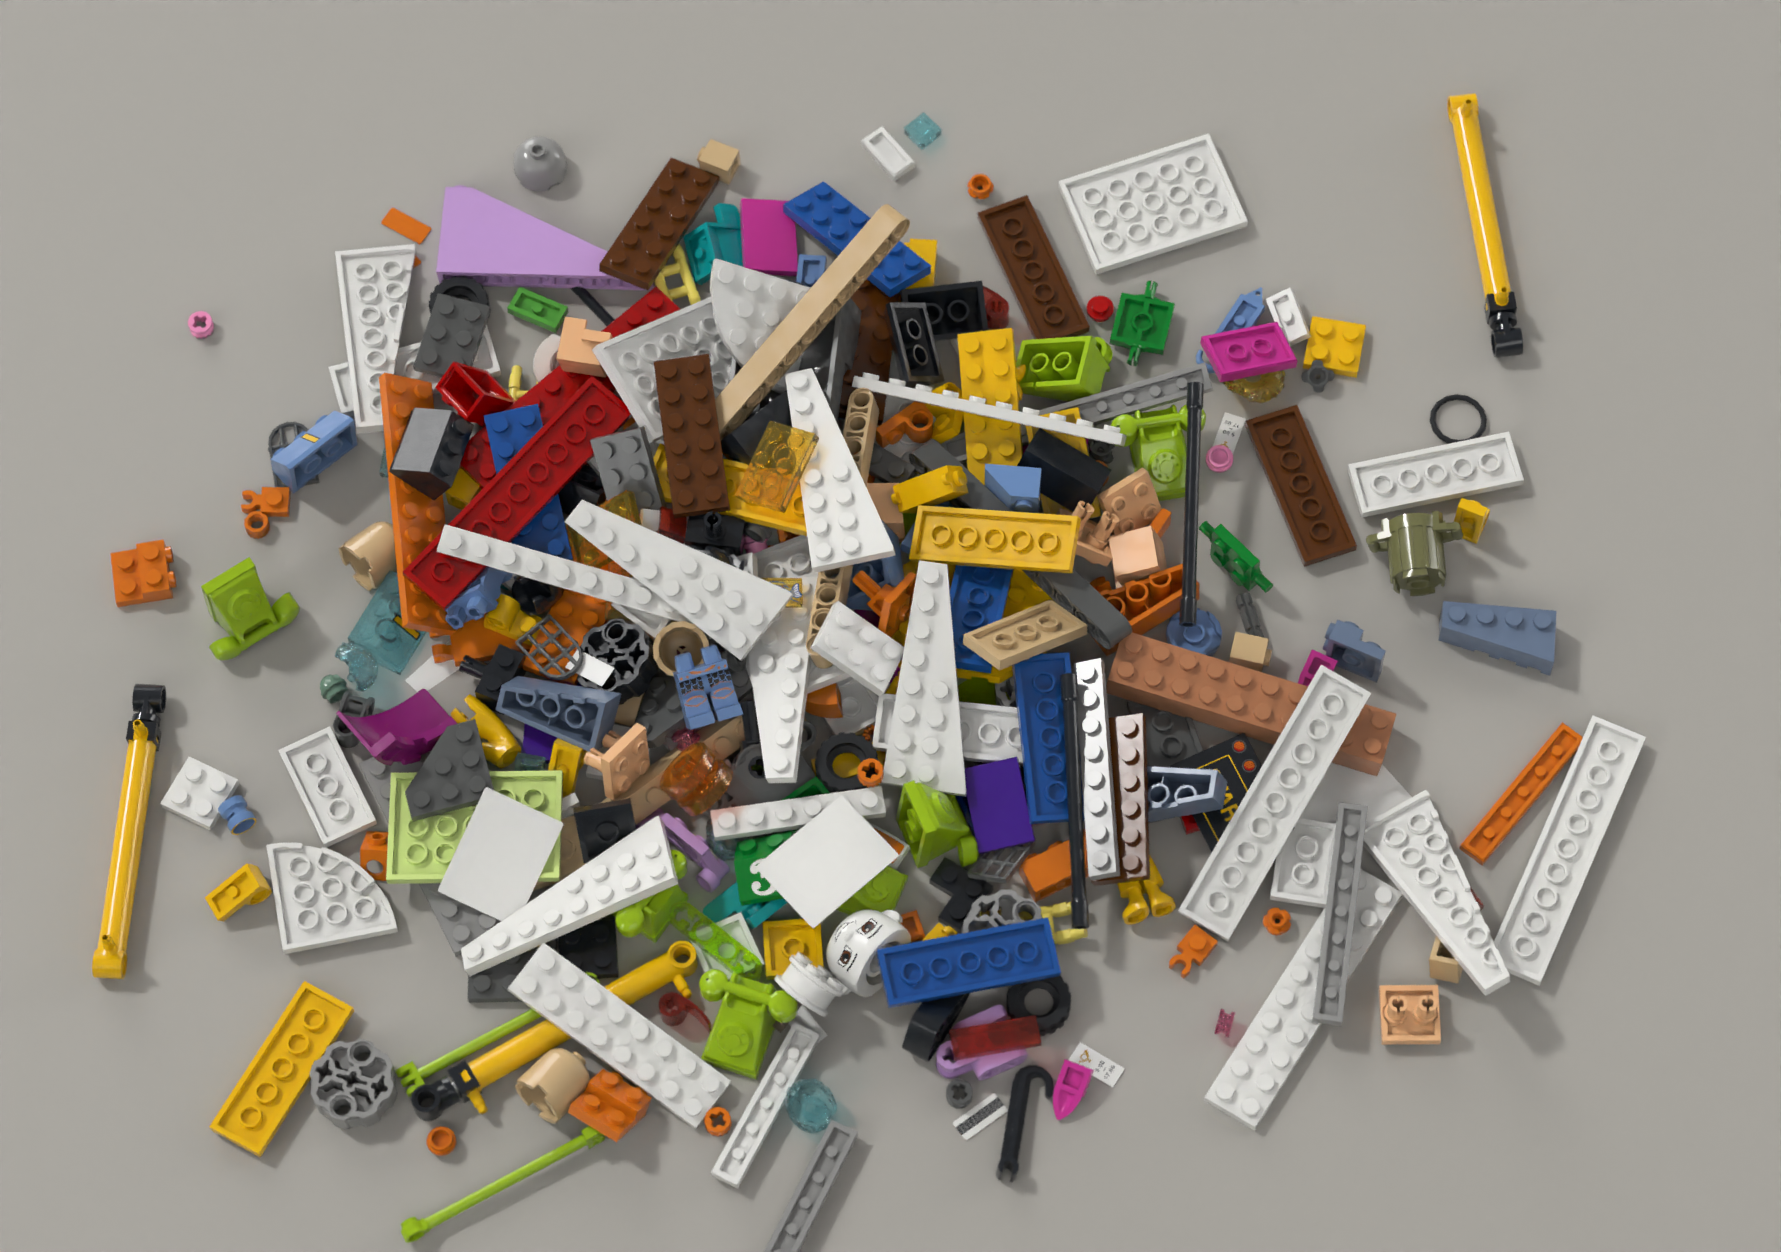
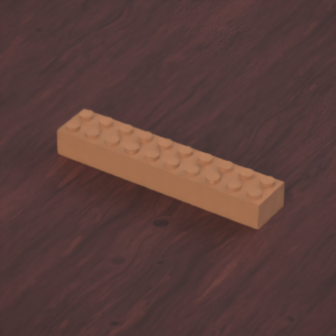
[1106,633,1396,776]

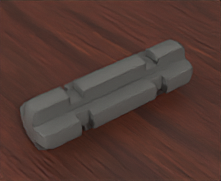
[1236,592,1264,638]

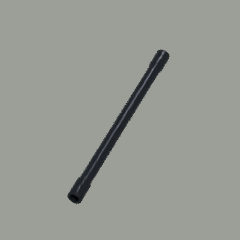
[1179,382,1204,627]
[1060,673,1089,929]

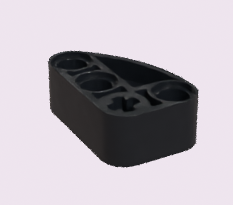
[902,993,970,1062]

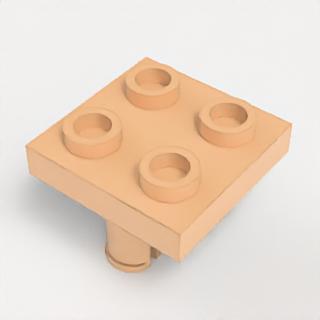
[1097,467,1162,535]
[1056,501,1119,567]
[584,723,650,801]
[1379,985,1441,1045]

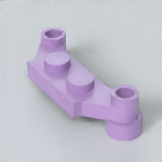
[636,808,730,893]

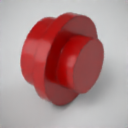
[1087,296,1114,322]

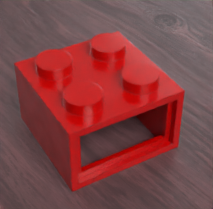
[435,361,515,428]

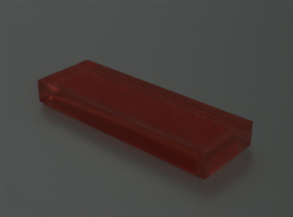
[949,1015,1042,1061]

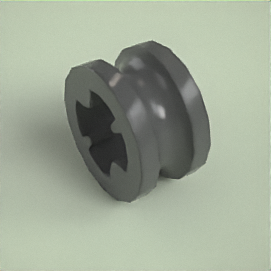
[946,1079,972,1109]

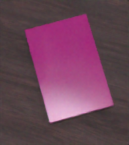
[740,198,798,276]
[1200,322,1298,383]

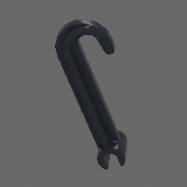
[996,1065,1054,1182]

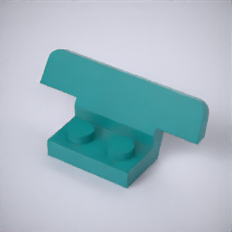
[683,203,743,285]
[703,882,788,930]

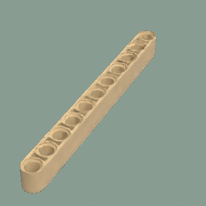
[715,204,910,440]
[806,388,879,669]

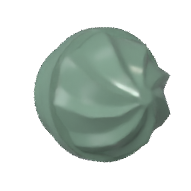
[320,674,348,703]

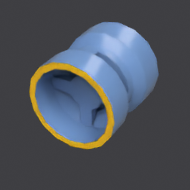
[218,795,257,835]

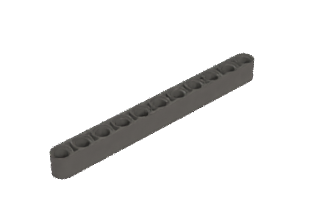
[909,439,1132,649]

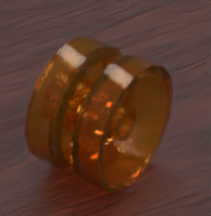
[659,742,733,816]

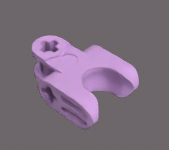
[936,1005,1028,1080]

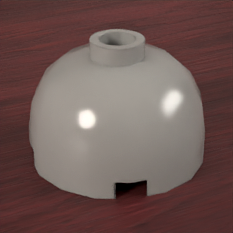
[513,137,567,191]

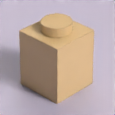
[697,139,741,184]
[1229,632,1272,672]
[1429,936,1463,984]

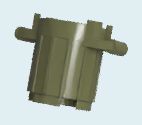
[1366,511,1463,596]

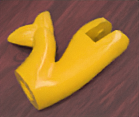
[450,694,522,768]

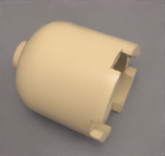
[339,521,397,591]
[653,621,709,677]
[515,1048,590,1124]

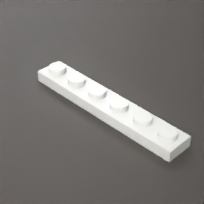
[710,786,886,841]
[711,1022,820,1189]

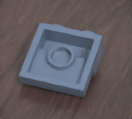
[1323,619,1386,683]

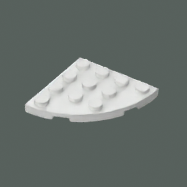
[710,259,810,394]
[266,843,398,954]

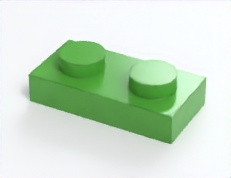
[507,287,569,333]

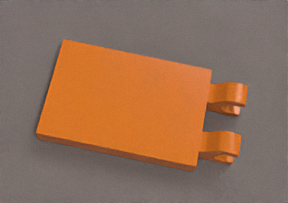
[429,612,532,667]

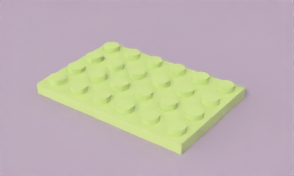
[386,770,563,884]

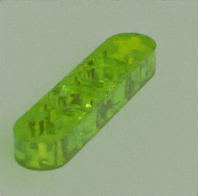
[669,901,762,981]

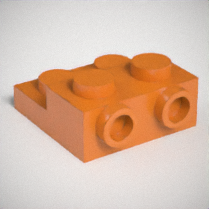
[110,539,177,607]
[568,1069,652,1143]

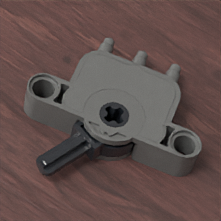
[697,700,817,837]

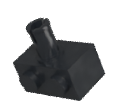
[684,511,746,557]
[459,644,526,715]

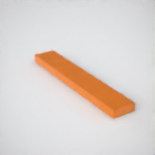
[1459,722,1583,866]

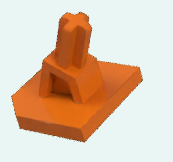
[852,570,916,638]

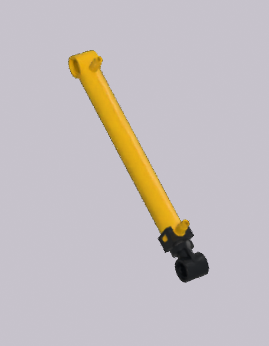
[1447,93,1523,357]
[92,684,166,979]
[411,941,698,1121]

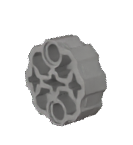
[961,890,1042,934]
[309,1039,397,1129]

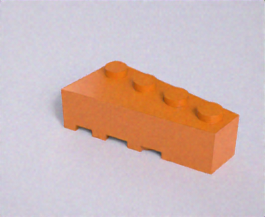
[1091,564,1200,656]

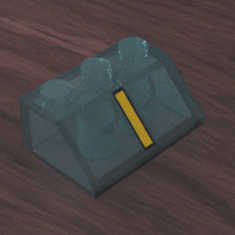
[348,570,426,675]

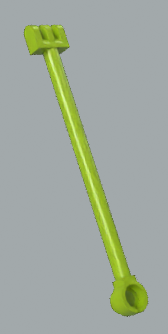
[395,972,600,1097]
[400,1126,605,1243]

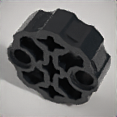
[575,619,659,705]

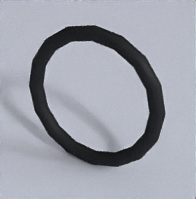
[1430,394,1487,444]

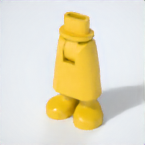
[1117,854,1176,925]

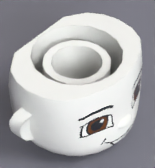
[826,910,911,997]

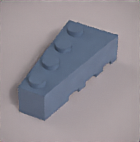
[1439,601,1556,676]
[496,676,621,753]
[1147,766,1227,822]

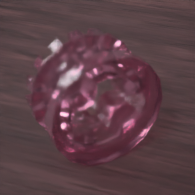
[671,727,700,751]
[1215,1009,1235,1038]

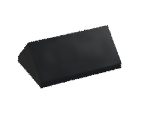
[901,281,988,341]
[884,302,945,389]
[721,390,794,469]
[1017,428,1111,512]

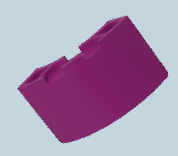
[336,689,457,766]

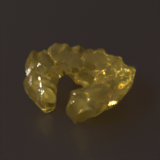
[1223,370,1286,404]

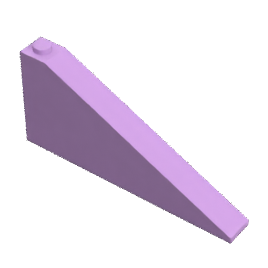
[436,185,655,290]

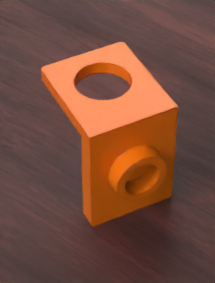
[360,831,388,881]

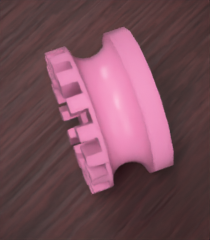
[188,311,214,339]

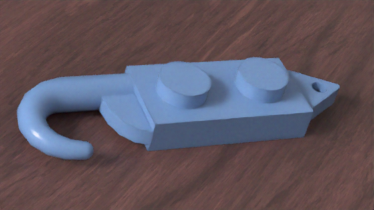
[1196,287,1265,373]

